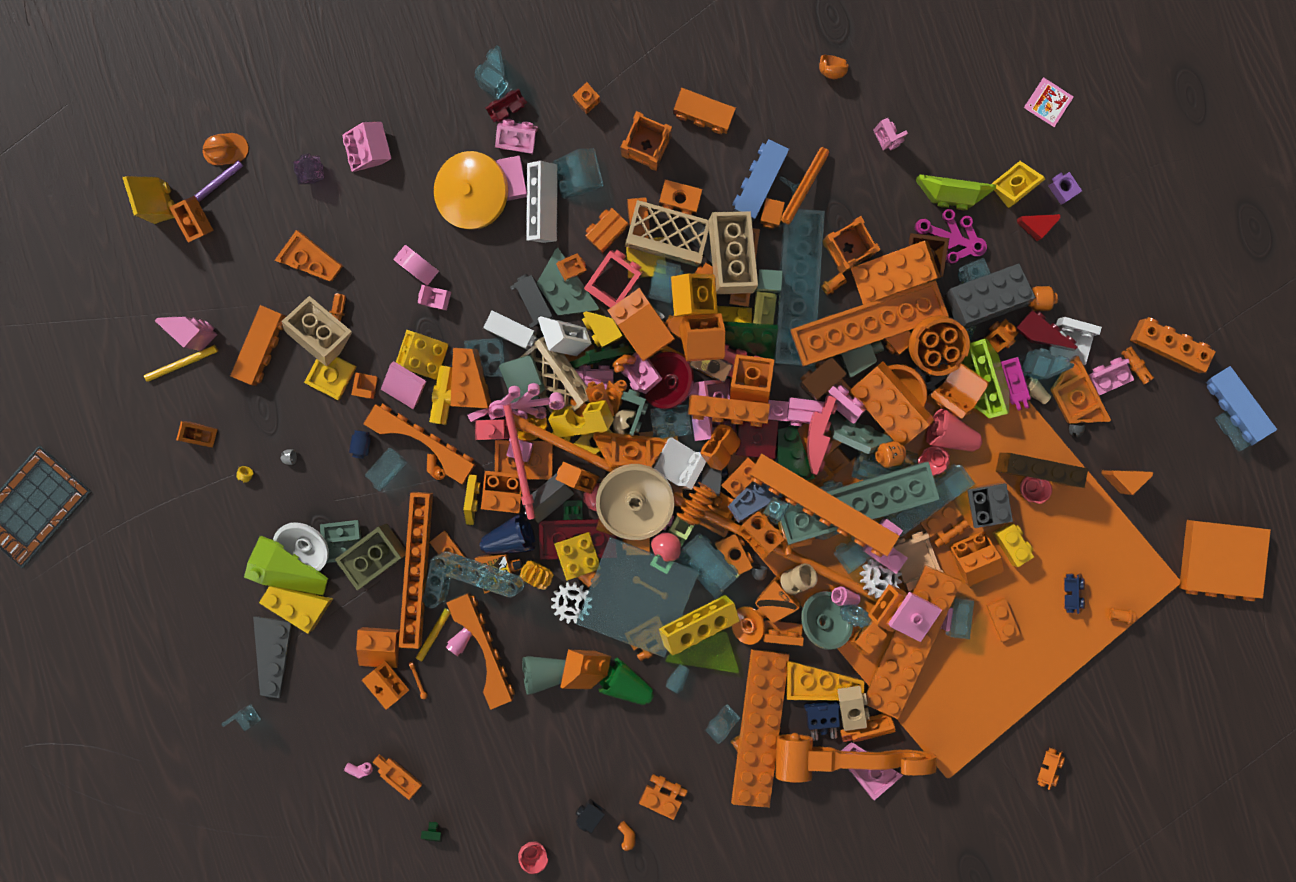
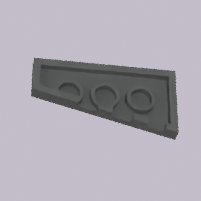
[253,616,292,698]

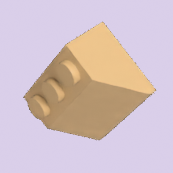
[282,296,352,367]

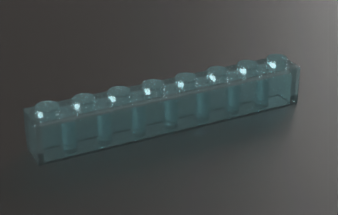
[833,464,975,574]

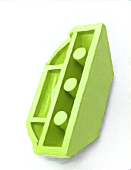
[916,174,996,210]
[961,339,1010,418]

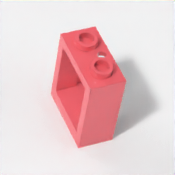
[584,250,644,308]

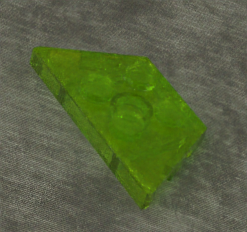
[665,631,739,673]

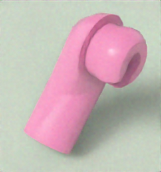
[344,762,373,778]

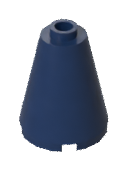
[480,513,535,555]

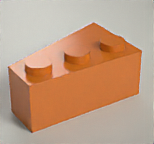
[450,348,492,408]

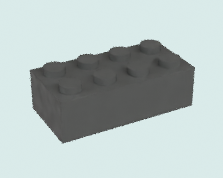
[944,264,1036,329]

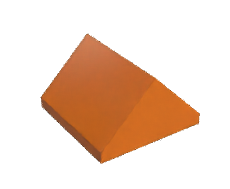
[1101,470,1153,495]

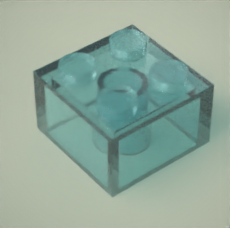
[647,260,683,304]

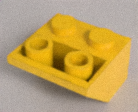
[582,311,623,348]

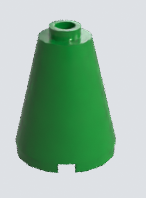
[598,658,654,705]

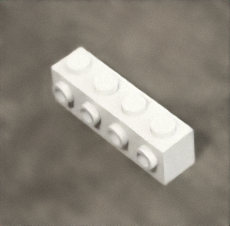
[527,161,557,243]

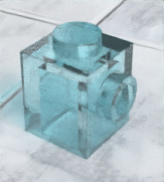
[958,258,990,283]

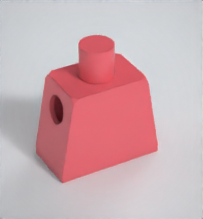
[475,420,510,440]

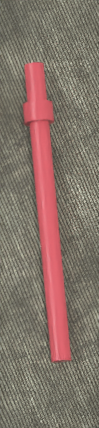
[503,404,535,519]

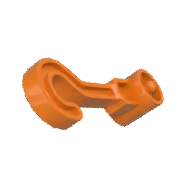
[776,733,937,783]

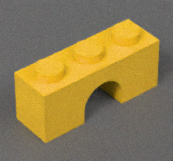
[548,400,614,438]

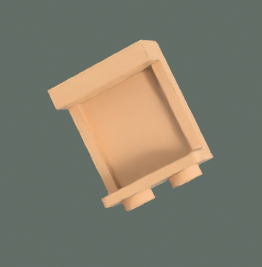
[893,531,943,591]

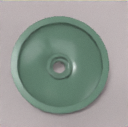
[802,591,853,650]

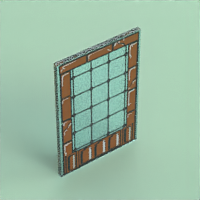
[0,446,91,568]

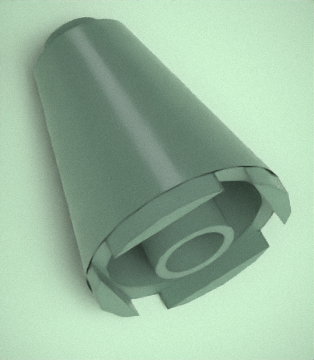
[522,656,566,695]

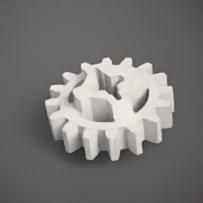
[860,559,902,599]
[551,582,592,624]

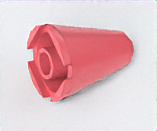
[926,409,982,452]

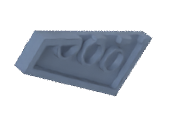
[728,456,784,523]

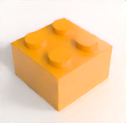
[671,273,718,316]

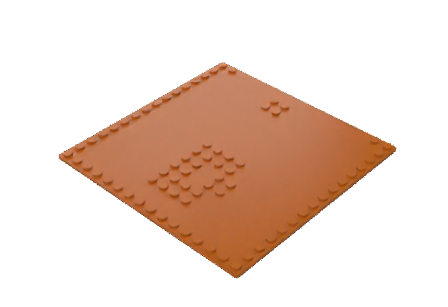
[754,382,1181,778]

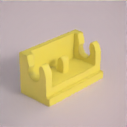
[752,291,777,325]

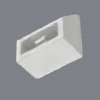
[538,316,592,356]

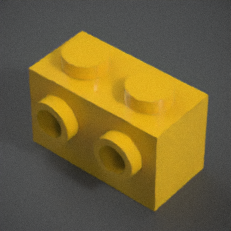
[992,523,1034,567]

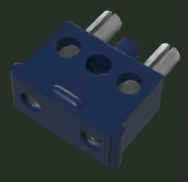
[804,701,840,741]

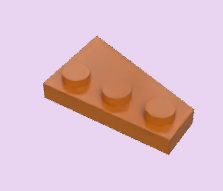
[274,230,343,281]

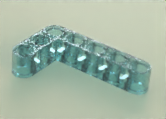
[423,551,524,608]

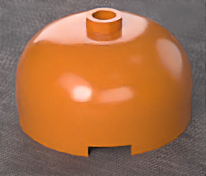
[909,315,970,376]

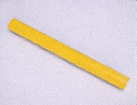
[144,345,218,382]

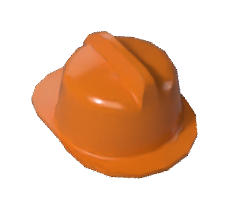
[203,133,248,165]

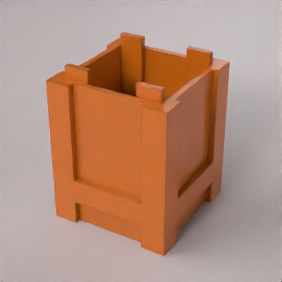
[621,111,672,171]
[822,216,881,274]

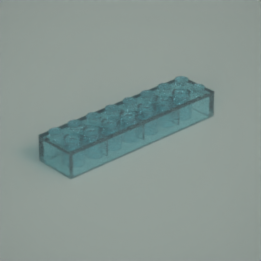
[774,209,825,367]

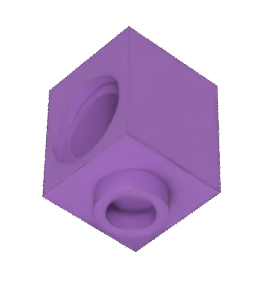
[1048,172,1082,204]

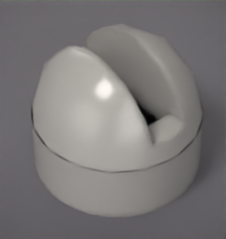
[280,449,297,465]

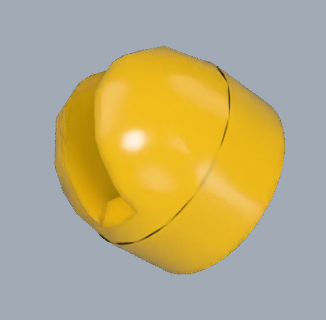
[236,466,253,483]

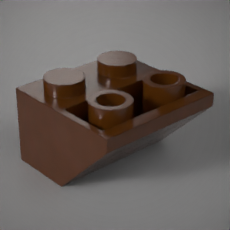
[799,357,846,401]

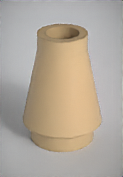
[1026,377,1051,404]

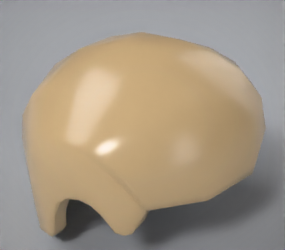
[613,409,636,434]

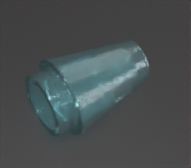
[665,664,690,694]

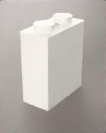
[484,311,538,350]

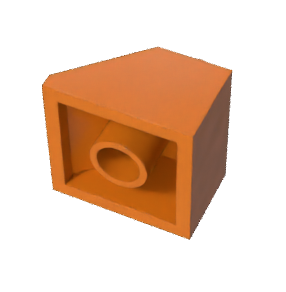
[730,354,775,404]
[356,627,400,668]
[560,650,611,689]

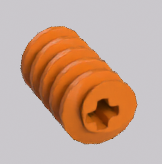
[677,482,717,526]

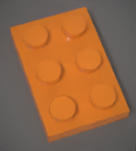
[495,440,553,480]

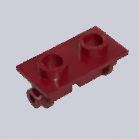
[485,88,527,122]

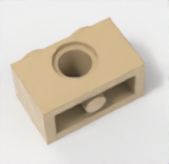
[837,686,870,731]

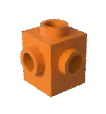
[985,319,1019,353]

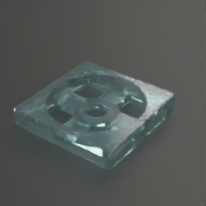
[464,338,505,378]

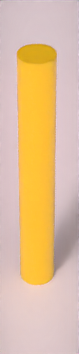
[416,608,451,661]

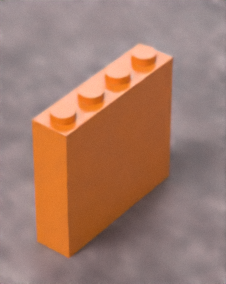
[1179,520,1271,601]

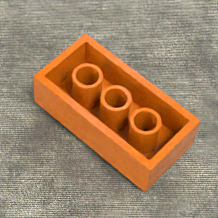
[851,240,941,305]
[849,361,934,446]

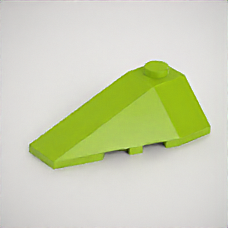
[244,536,328,595]

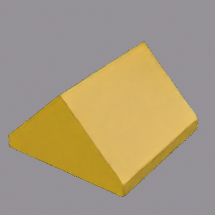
[992,161,1045,208]

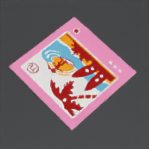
[1024,77,1073,127]

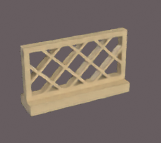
[624,200,709,267]
[521,337,589,413]

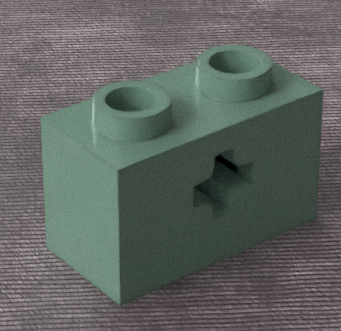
[755,269,783,294]

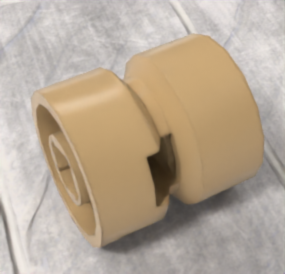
[781,563,817,595]

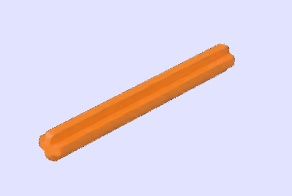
[781,147,829,224]

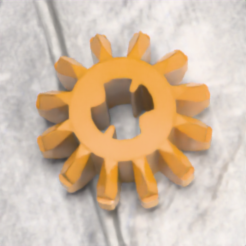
[520,561,554,590]

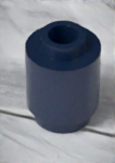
[349,430,371,459]

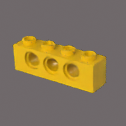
[659,595,739,656]

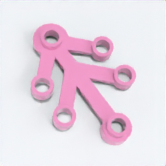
[489,383,565,420]

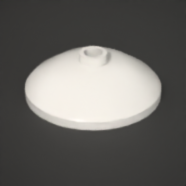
[273,523,329,571]

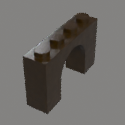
[996,453,1088,488]

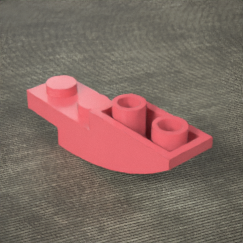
[807,396,838,475]

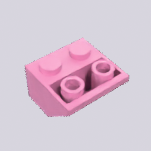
[342,122,391,172]

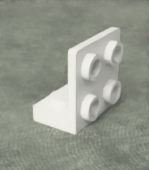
[1048,317,1102,365]
[653,437,706,490]

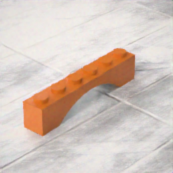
[363,403,476,484]
[447,592,515,710]

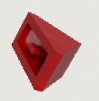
[1017,214,1060,241]

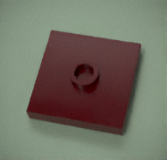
[736,419,779,459]

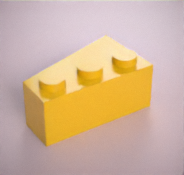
[259,586,333,634]

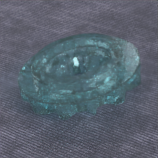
[840,605,871,628]

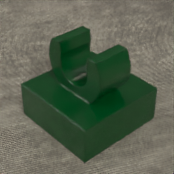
[563,500,583,520]
[421,822,443,842]

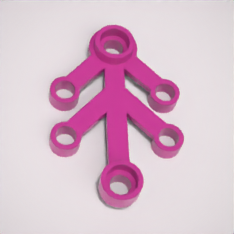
[915,209,987,264]

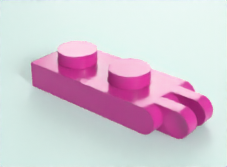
[1001,357,1031,411]

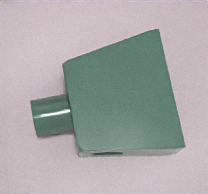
[839,341,884,378]

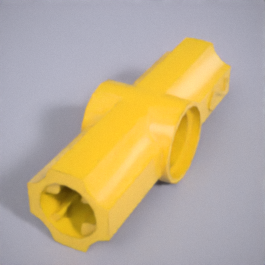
[429,365,452,425]

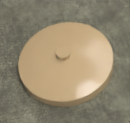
[596,464,674,540]

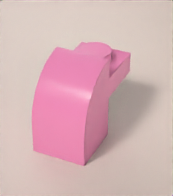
[394,245,439,286]

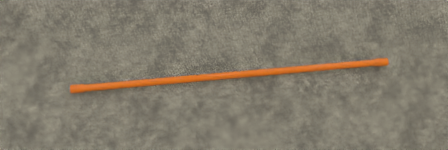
[513,413,879,602]

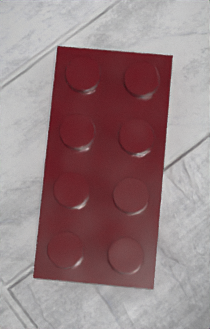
[539,519,617,559]

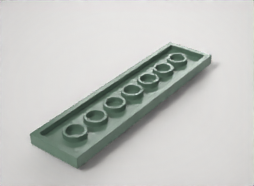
[777,461,940,545]

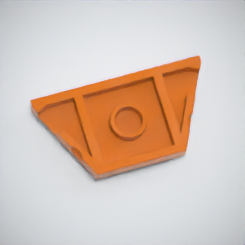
[1050,356,1111,423]
[593,432,668,469]

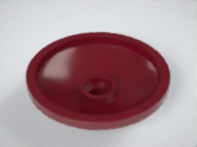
[643,352,694,409]

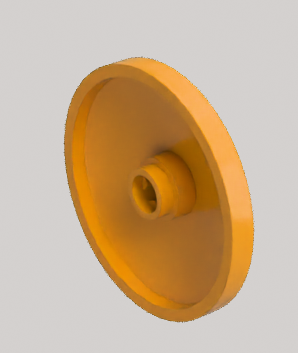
[434,151,508,230]

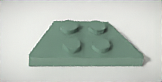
[536,248,599,316]
[829,413,894,454]

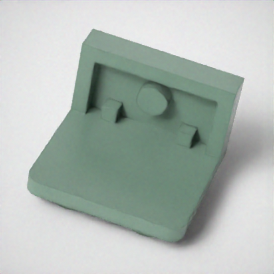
[499,355,546,403]
[621,389,648,436]

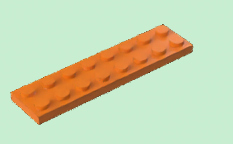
[790,280,949,367]
[866,565,962,719]
[731,649,789,808]

